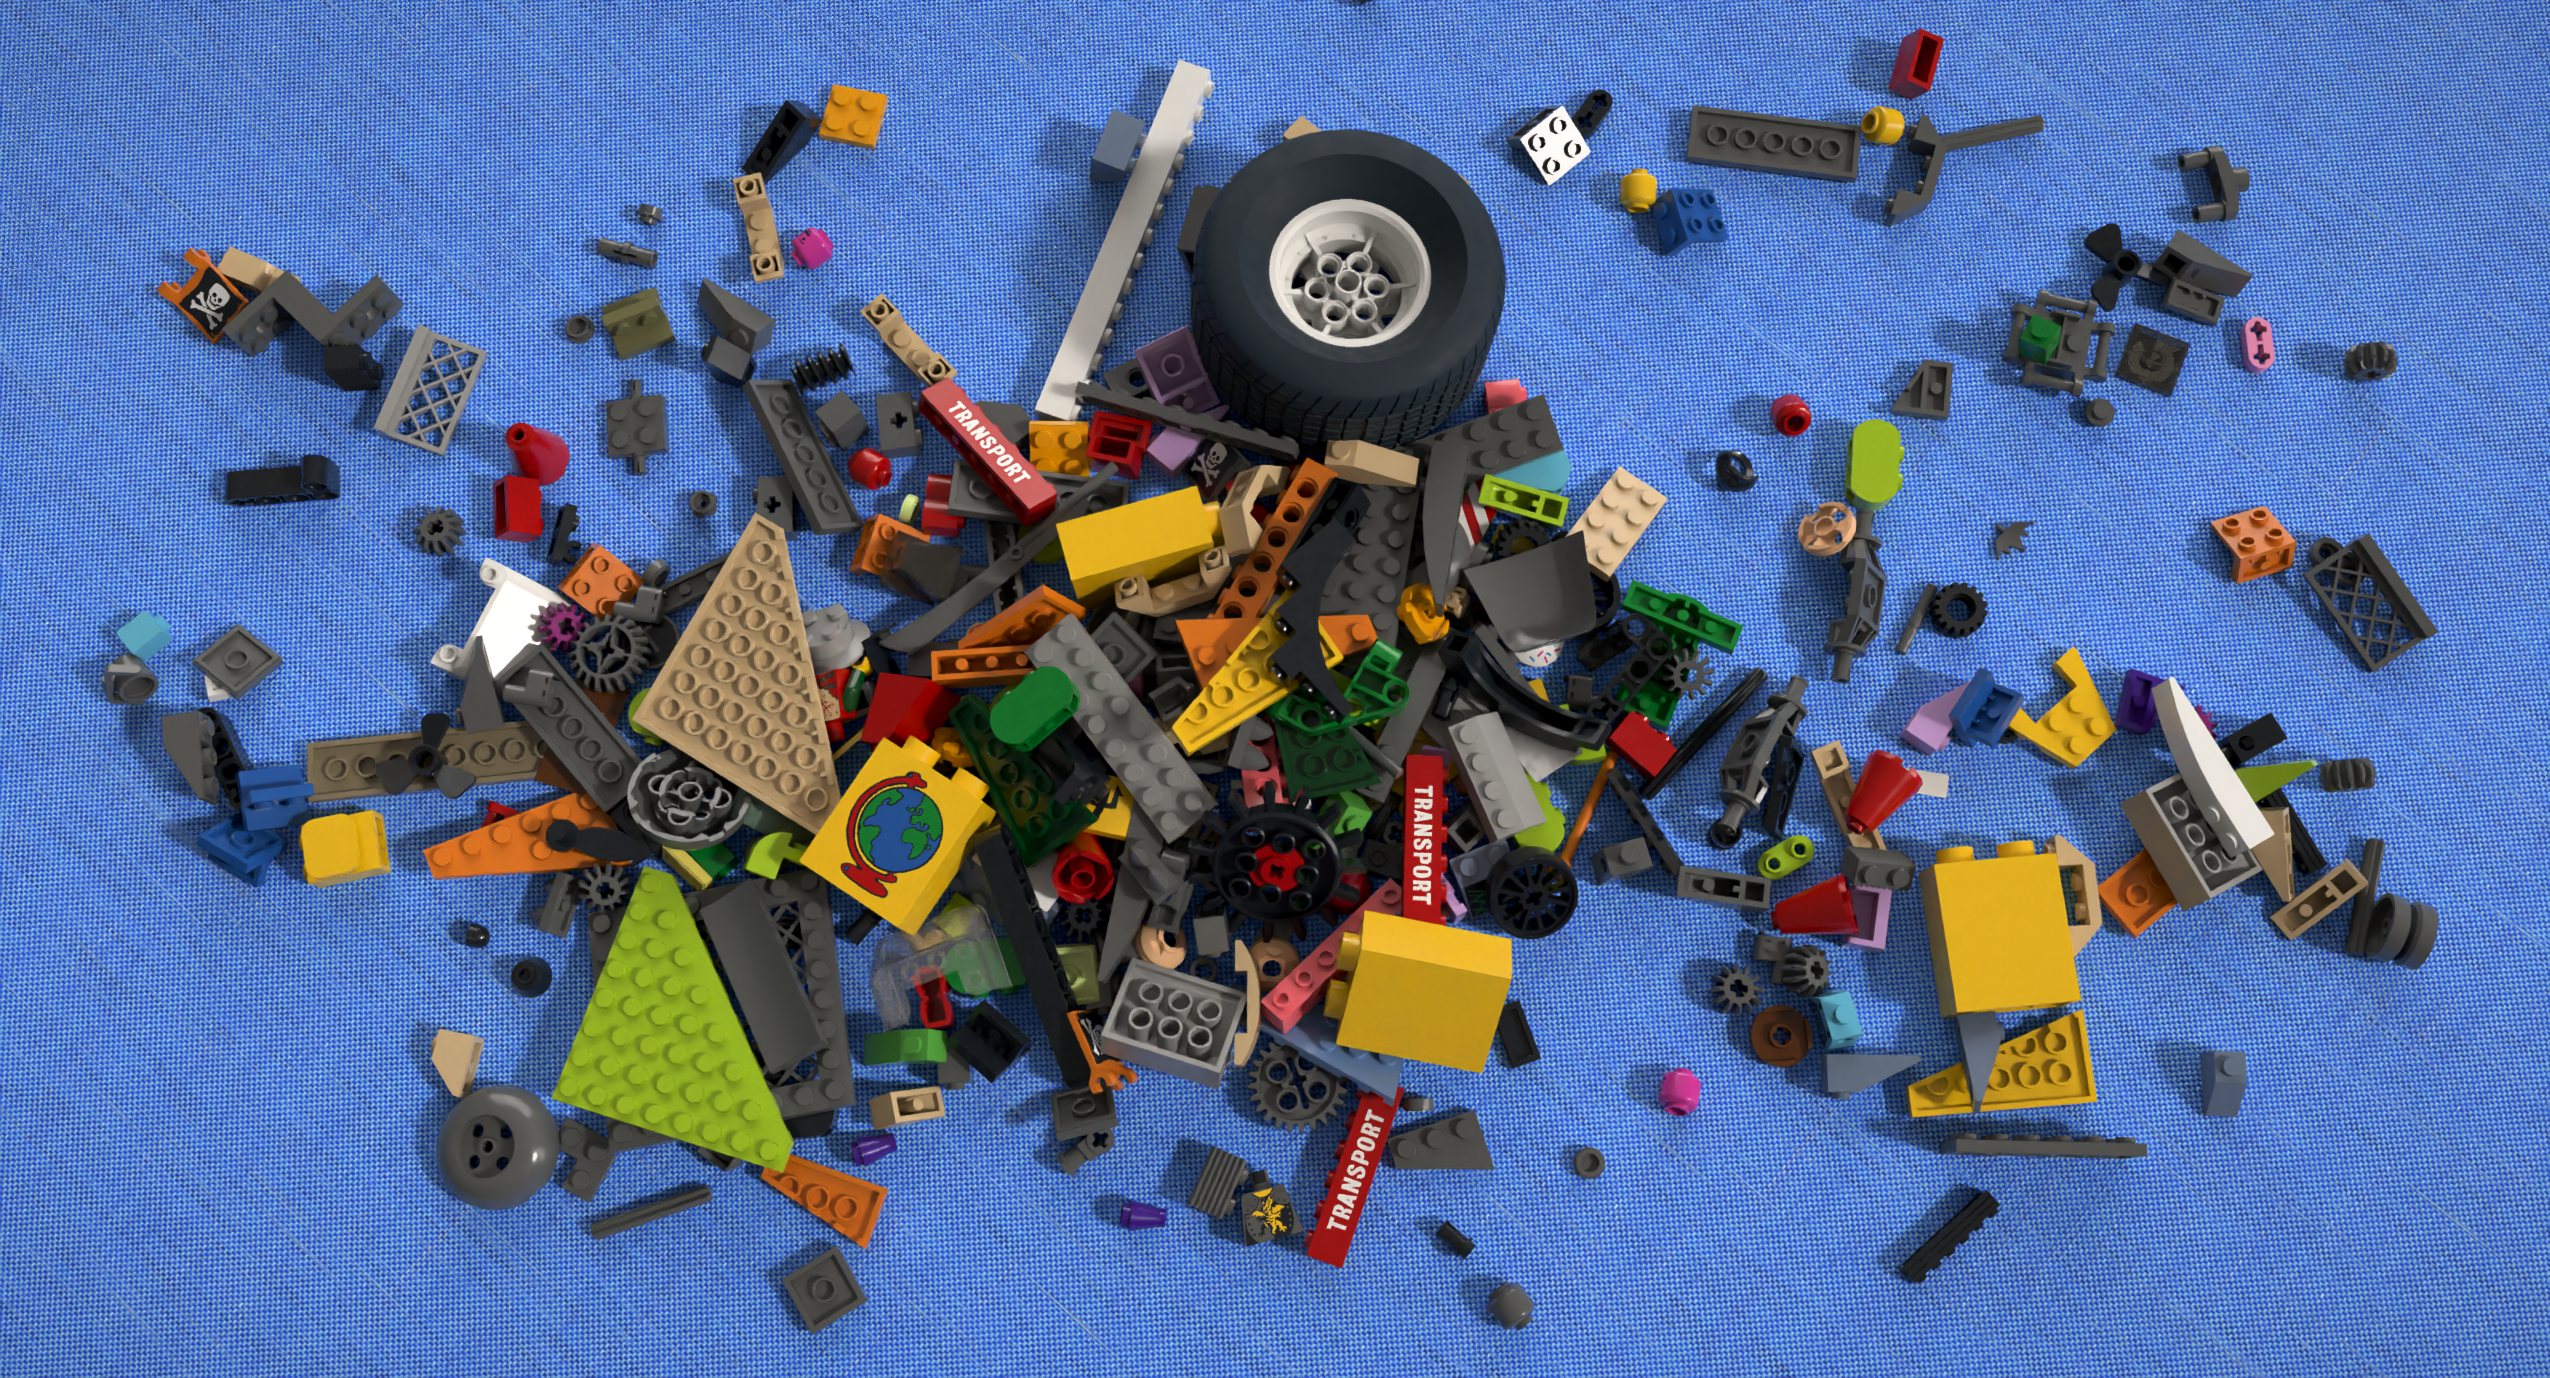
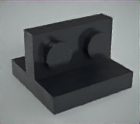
[946,999,1030,1083]

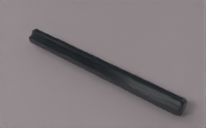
[1639,667,1768,801]

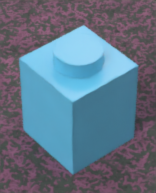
[116,610,175,661]

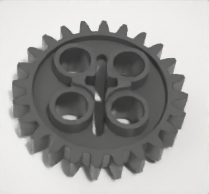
[1248,1041,1348,1135]

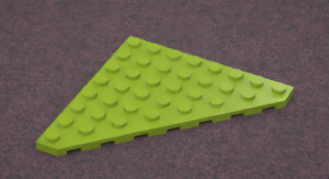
[551,866,794,1173]

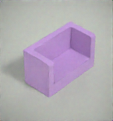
[1841,885,1892,953]

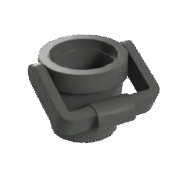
[102,654,159,705]

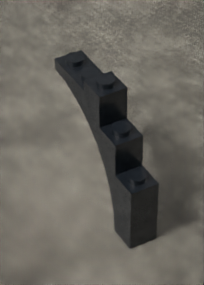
[1266,518,1356,725]

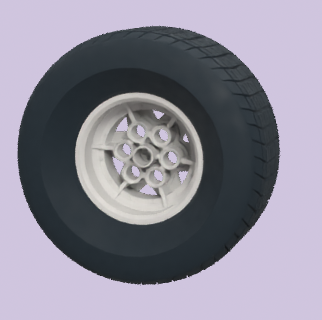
[1190,129,1506,455]

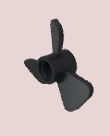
[2084,223,2170,312]
[376,713,476,799]

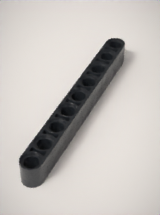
[973,824,1091,1089]

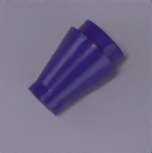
[850,1132,898,1167]
[1120,1200,1166,1231]

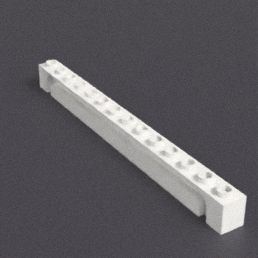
[1035,60,1214,421]

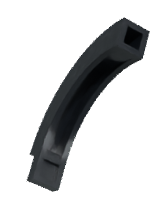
[1438,630,1612,753]

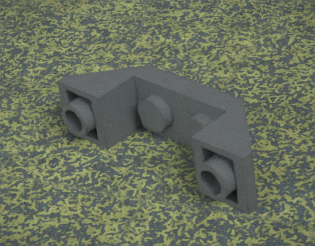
[1883,114,1947,227]

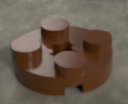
[1749,1005,1813,1068]

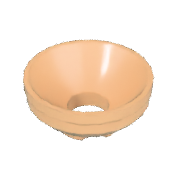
[1135,919,1188,970]
[1248,936,1300,992]

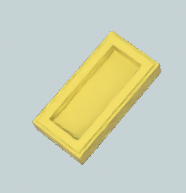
[662,846,713,891]

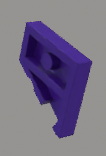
[2114,669,2184,735]

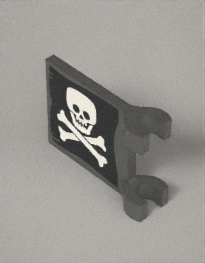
[1181,438,1255,509]

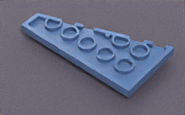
[1231,983,1404,1107]

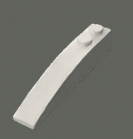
[2151,677,2274,858]

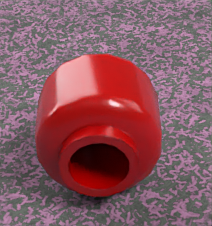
[1770,394,1812,437]
[848,448,892,491]

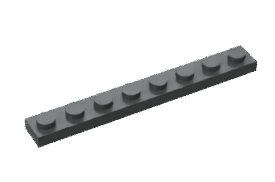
[1075,381,1301,465]

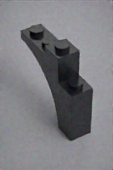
[1030,727,1111,806]

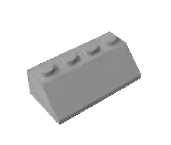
[1442,711,1547,845]

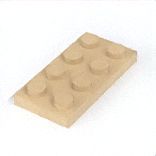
[1566,466,1668,582]

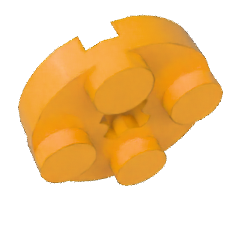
[1396,582,1449,645]
[932,727,974,768]

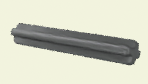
[1940,115,2045,152]
[2346,838,2386,956]
[591,1185,713,1239]

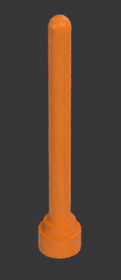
[1546,751,1618,882]

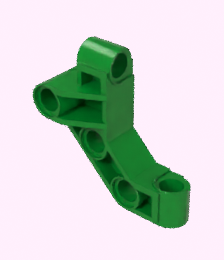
[1264,638,1410,737]

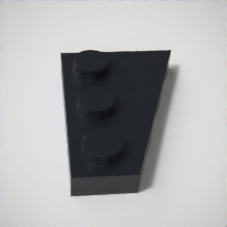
[1762,735,1805,840]

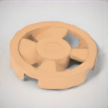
[1798,501,1856,557]

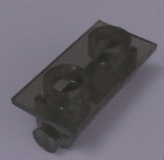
[1575,619,1634,672]

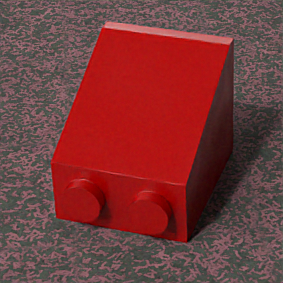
[860,672,961,752]

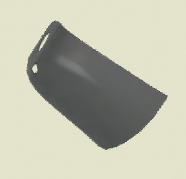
[1463,530,1596,653]

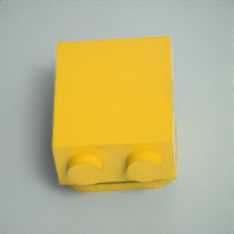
[299,810,391,888]

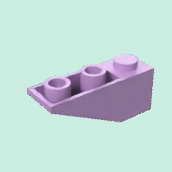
[1899,681,1971,756]

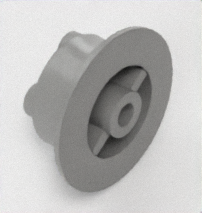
[802,604,871,676]

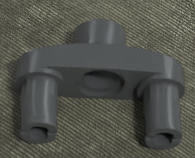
[2178,145,2250,224]

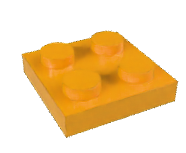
[819,84,889,150]
[1029,421,1090,477]

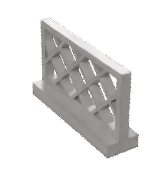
[373,324,488,457]

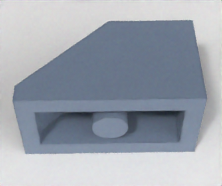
[2201,1051,2247,1117]

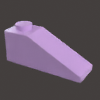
[1146,404,1231,480]

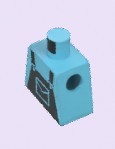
[1808,988,1862,1052]

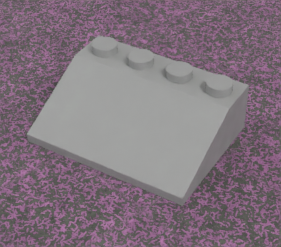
[2120,773,2263,911]
[1101,957,1247,1090]

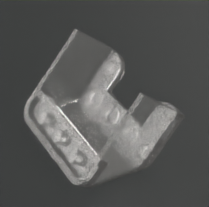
[870,904,1012,1031]

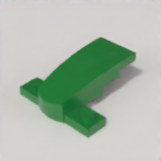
[1611,580,1744,732]

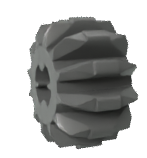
[2344,341,2398,383]
[413,506,467,557]
[1663,648,1714,700]
[2319,758,2376,793]
[578,861,631,914]
[1780,945,1833,997]
[1709,963,1763,1017]

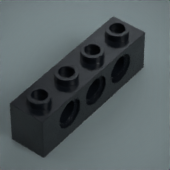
[1275,477,1371,579]

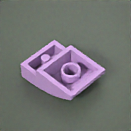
[1134,325,1220,415]

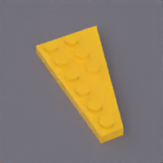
[1170,589,1344,756]
[1905,1009,2097,1118]

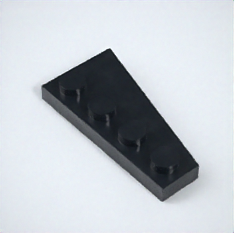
[1607,768,1685,878]

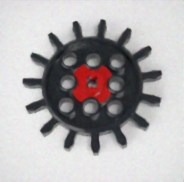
[1188,781,1367,943]

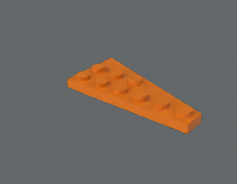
[1174,615,1378,691]
[423,792,632,880]

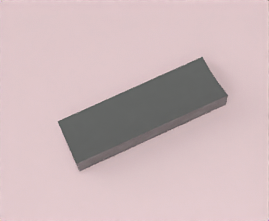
[699,878,829,1074]

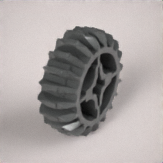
[568,614,651,694]

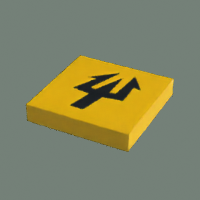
[1083,775,1135,841]

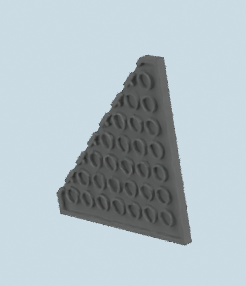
[1153,446,1427,668]

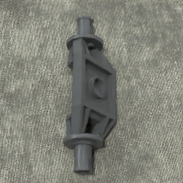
[1823,509,1887,683]
[1717,675,1809,834]

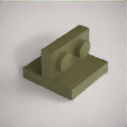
[601,287,676,361]

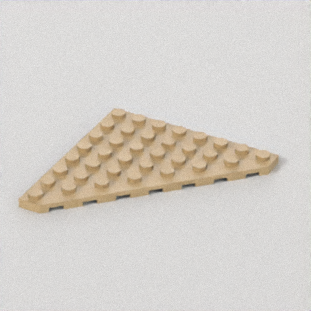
[632,513,841,835]

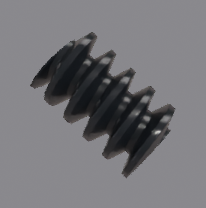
[791,343,856,396]

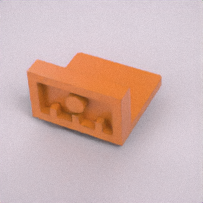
[2211,506,2296,584]
[849,514,930,589]
[556,542,644,622]

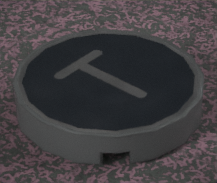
[622,615,682,671]

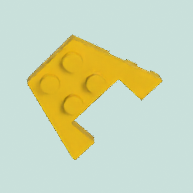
[2007,646,2117,769]

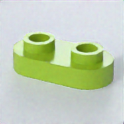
[1756,835,1814,881]

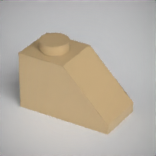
[431,1029,485,1098]
[869,1086,945,1130]

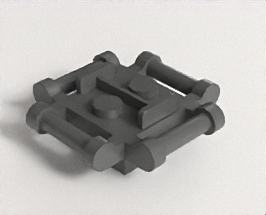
[2002,289,2116,397]

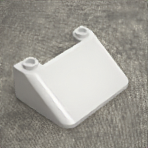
[430,557,572,699]

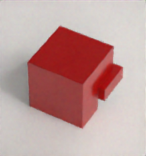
[1085,410,1153,480]

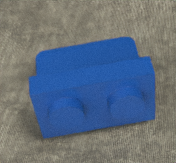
[1650,188,1728,256]

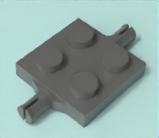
[606,379,669,476]

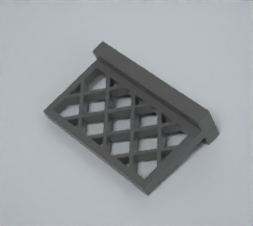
[2302,533,2439,672]

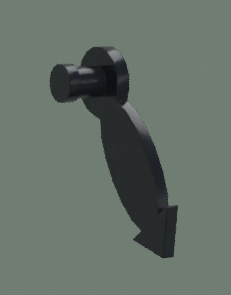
[546,819,654,867]

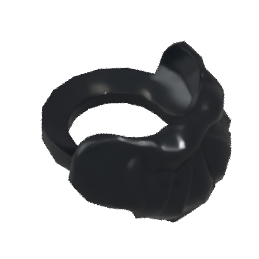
[1715,450,1759,492]

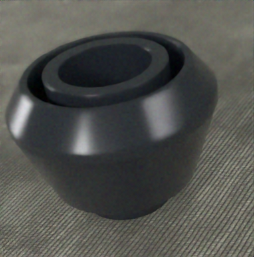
[510,956,552,998]

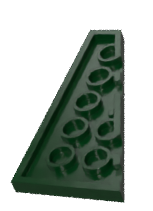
[1273,688,1382,803]
[947,696,1099,868]

